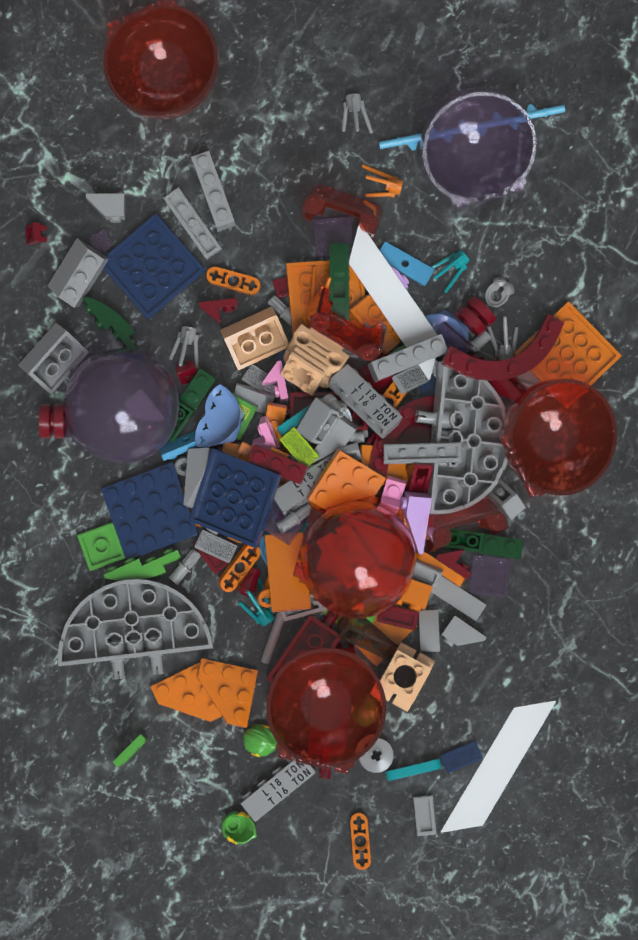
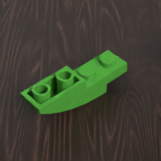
[104,549,181,581]

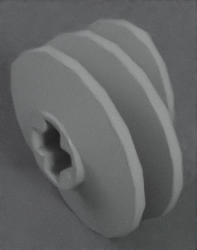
[359,738,394,773]

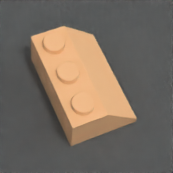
[220,307,289,370]

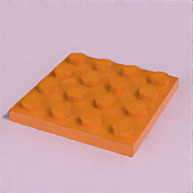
[286,260,367,337]
[514,301,622,409]

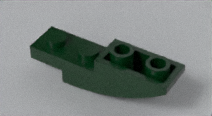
[330,243,349,321]
[83,297,141,359]
[157,368,217,443]
[443,528,524,560]

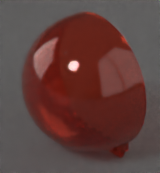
[103,0,219,120]
[499,378,617,497]
[293,501,416,618]
[266,647,387,774]

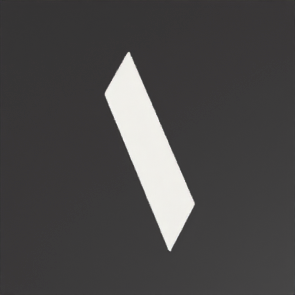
[349,223,437,380]
[441,701,556,832]

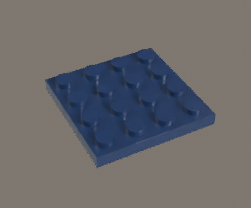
[103,214,206,320]
[189,448,282,548]
[101,462,199,561]

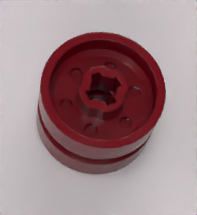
[455,295,497,337]
[39,403,67,439]

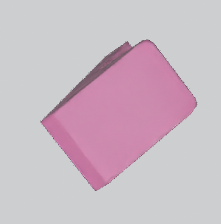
[262,361,288,402]
[252,415,281,450]
[377,476,406,516]

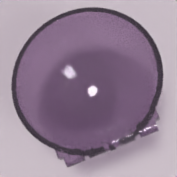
[420,87,537,209]
[64,348,179,464]

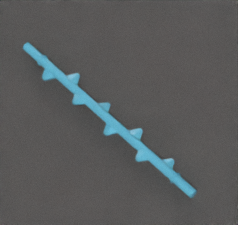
[379,104,565,151]

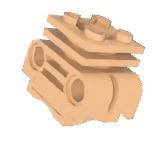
[280,324,349,396]
[373,642,435,712]

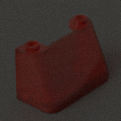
[302,185,383,242]
[305,286,387,361]
[425,497,509,553]

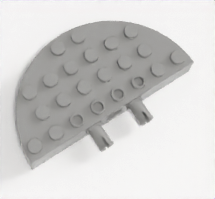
[415,361,511,515]
[58,579,214,680]

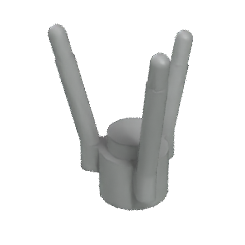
[342,94,373,133]
[487,316,518,361]
[169,326,199,370]

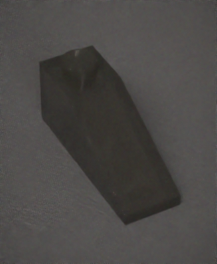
[338,609,397,660]

